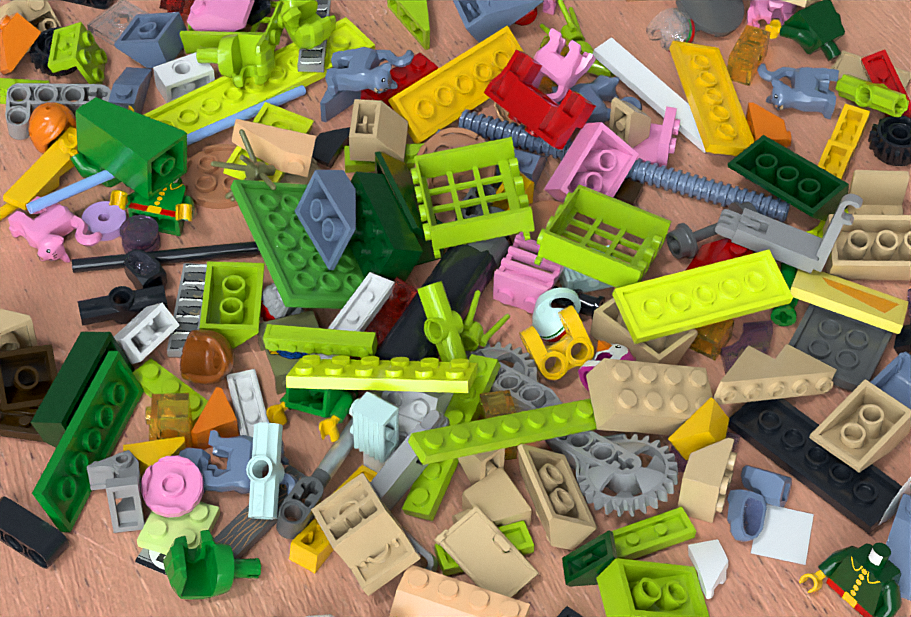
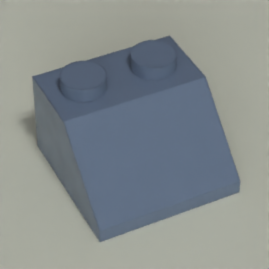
[114,12,187,68]

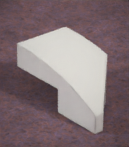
[688,539,728,599]

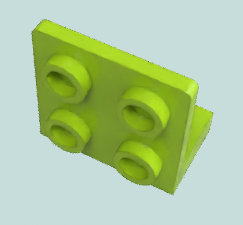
[48,22,107,84]

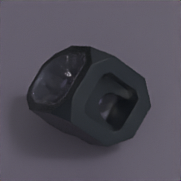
[124,249,167,289]

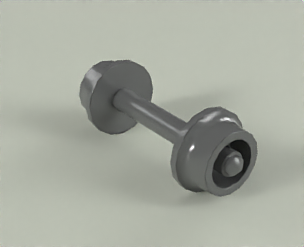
[667,202,758,259]

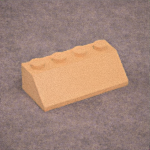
[389,565,530,617]

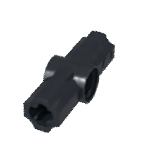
[77,285,168,326]

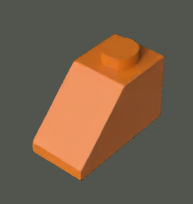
[0,12,41,75]
[746,102,792,148]

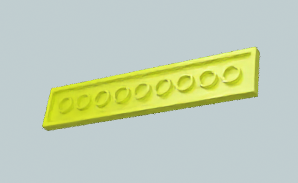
[144,17,375,134]

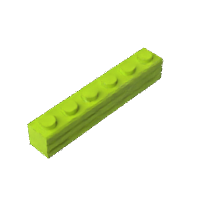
[263,324,378,358]

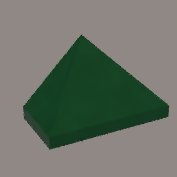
[562,530,617,587]

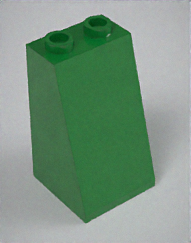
[75,97,187,200]

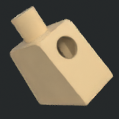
[452,467,532,528]

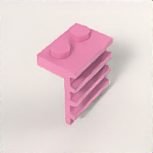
[493,232,564,314]

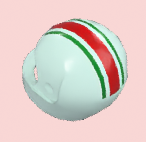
[532,288,581,344]

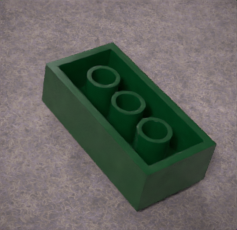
[348,171,423,292]

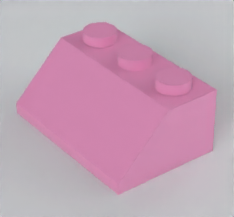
[187,0,255,32]
[544,122,639,220]

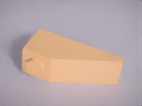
[232,119,316,177]

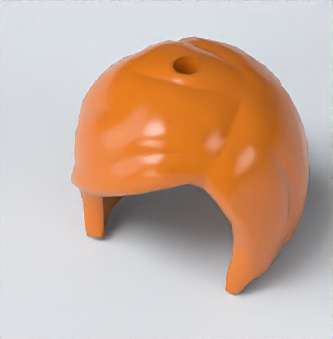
[28,102,76,154]

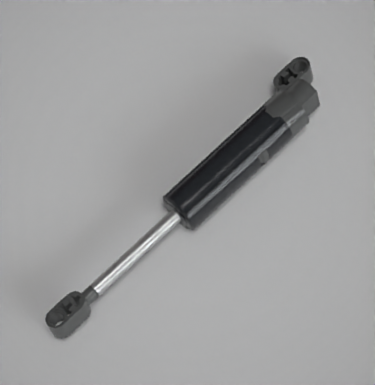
[276,184,510,539]

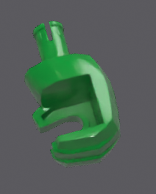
[163,530,261,599]

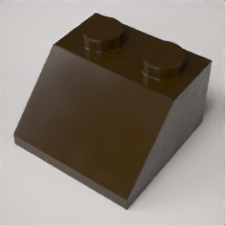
[0,344,57,412]

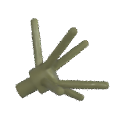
[211,129,276,202]

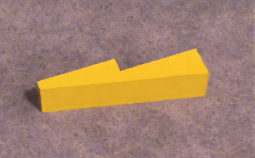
[818,103,870,180]
[3,126,77,211]
[289,465,377,574]

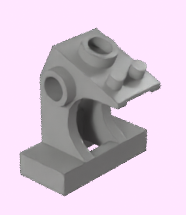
[87,450,145,533]

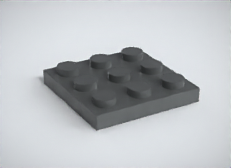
[788,303,893,392]

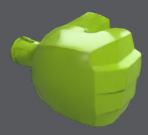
[280,0,336,50]
[196,33,275,88]

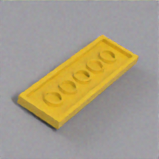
[388,25,524,144]
[669,41,755,156]

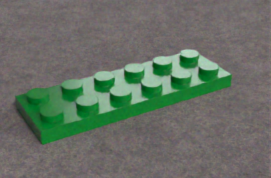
[32,351,144,533]

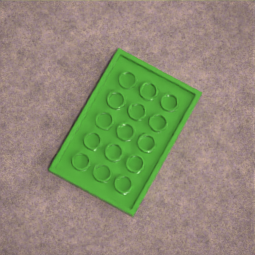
[230,179,390,310]

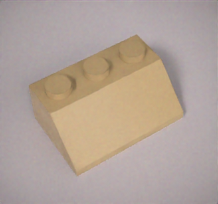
[590,298,698,365]
[517,444,597,550]

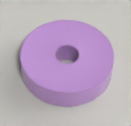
[82,201,127,241]

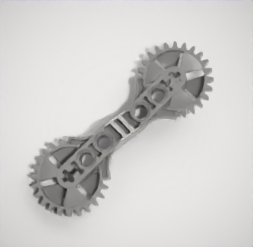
[465,342,678,517]

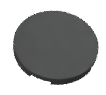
[676,0,744,37]

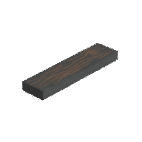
[214,465,306,559]

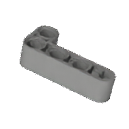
[5,83,111,140]

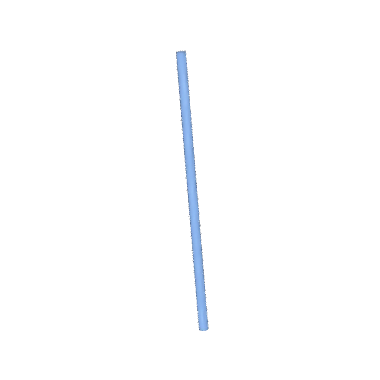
[26,85,306,214]

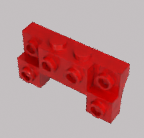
[484,49,596,150]

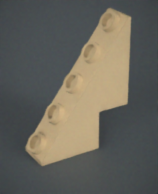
[713,344,837,405]

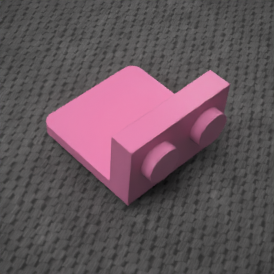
[633,106,680,167]

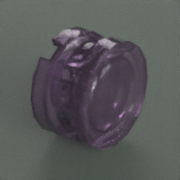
[120,215,161,253]

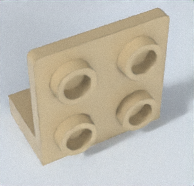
[846,170,910,215]

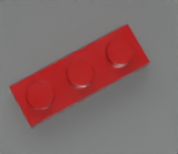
[861,49,911,118]

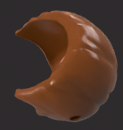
[180,329,234,385]

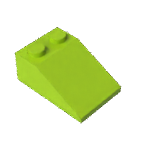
[596,558,709,617]

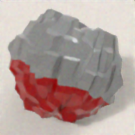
[260,283,304,322]

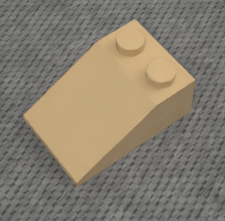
[810,379,911,472]

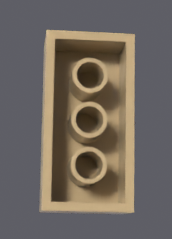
[823,214,911,280]
[586,358,713,435]

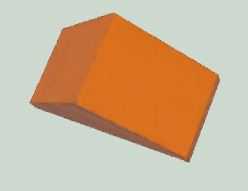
[191,387,239,450]

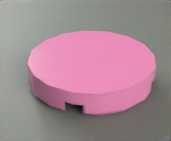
[141,455,204,518]

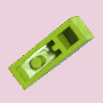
[387,0,430,50]

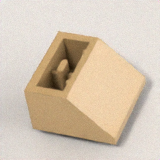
[0,0,62,52]
[349,99,408,162]
[677,438,737,523]

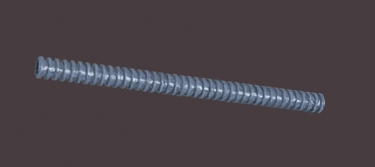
[458,109,790,223]

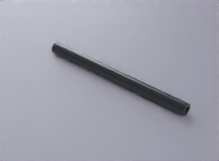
[72,241,261,273]

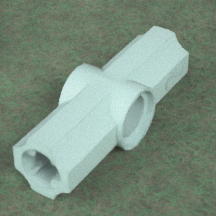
[246,422,285,520]

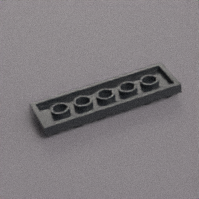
[728,398,903,534]

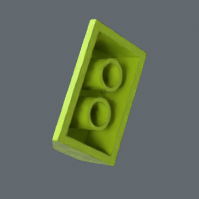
[199,261,265,349]

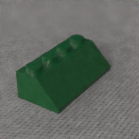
[728,135,849,221]
[375,151,444,266]
[31,332,135,448]

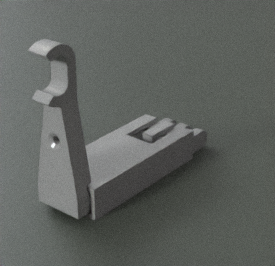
[715,194,863,274]
[370,410,450,572]

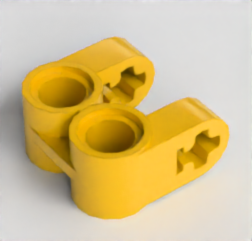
[519,305,594,380]

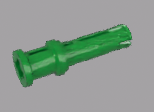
[771,262,799,326]

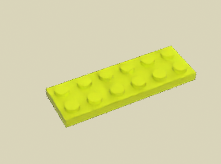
[612,250,793,344]
[286,355,477,393]

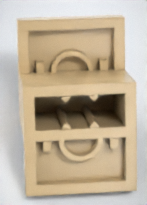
[311,473,421,596]

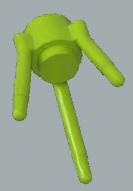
[540,0,585,43]
[460,290,510,352]

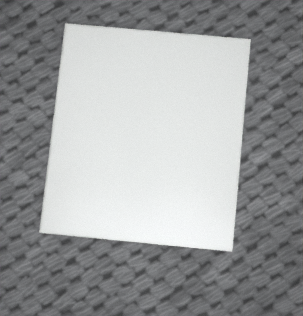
[751,504,814,565]

